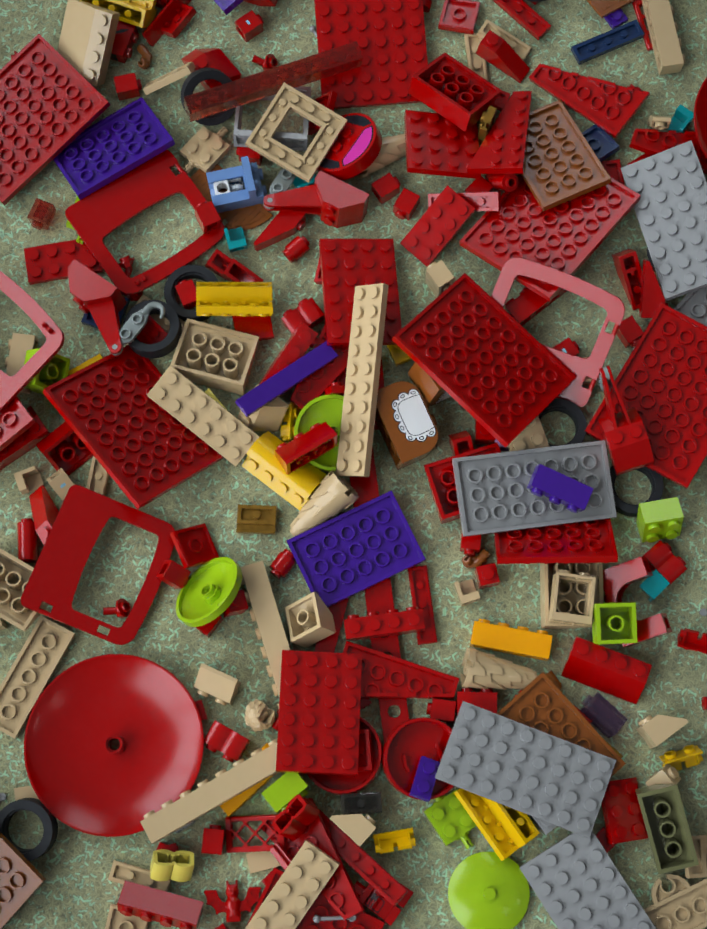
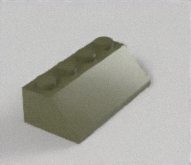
[635,784,699,874]

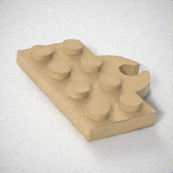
[644,874,707,929]

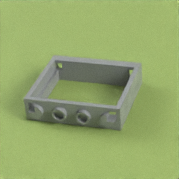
[233,83,311,151]

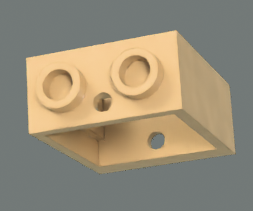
[548,570,596,627]

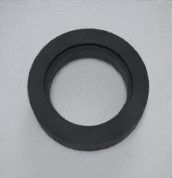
[181,68,237,126]
[164,265,218,322]
[123,300,182,359]
[538,398,587,447]
[610,466,664,517]
[0,798,58,861]

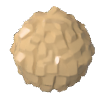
[244,699,275,732]

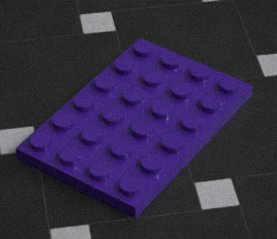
[53,97,175,200]
[286,490,426,608]

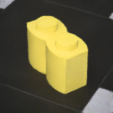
[150,849,195,882]

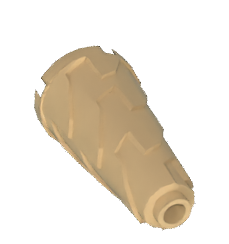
[357,133,406,179]
[289,470,359,537]
[460,647,538,690]

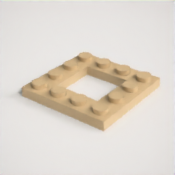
[245,83,347,183]

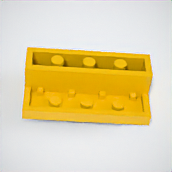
[81,0,157,28]
[196,282,273,317]
[242,431,326,511]
[454,788,540,861]

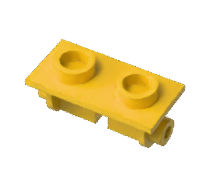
[280,402,301,443]
[659,745,703,771]
[373,827,416,855]

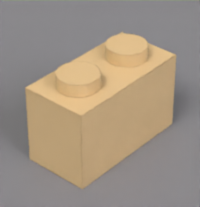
[425,260,455,298]

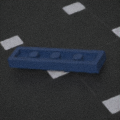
[571,19,644,65]

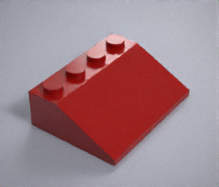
[408,52,502,132]
[424,442,501,524]

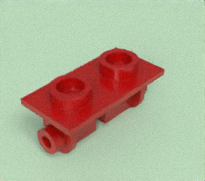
[677,628,707,654]

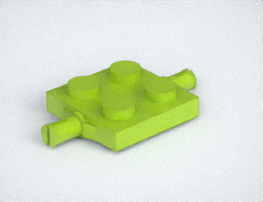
[423,789,476,849]

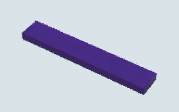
[235,341,338,417]

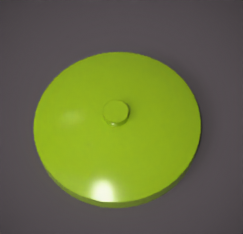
[294,394,344,471]
[176,557,242,627]
[448,851,530,929]

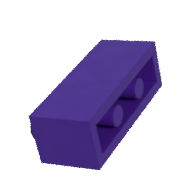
[527,464,594,513]

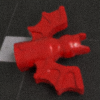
[204,880,261,923]

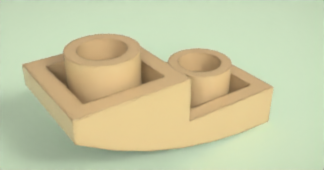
[647,115,671,130]

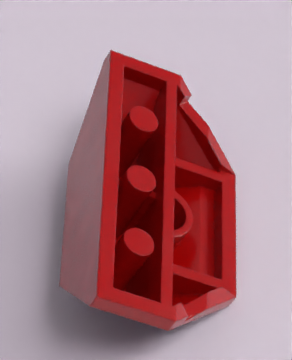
[181,48,241,108]

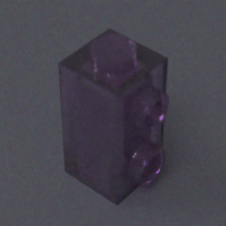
[580,692,628,738]

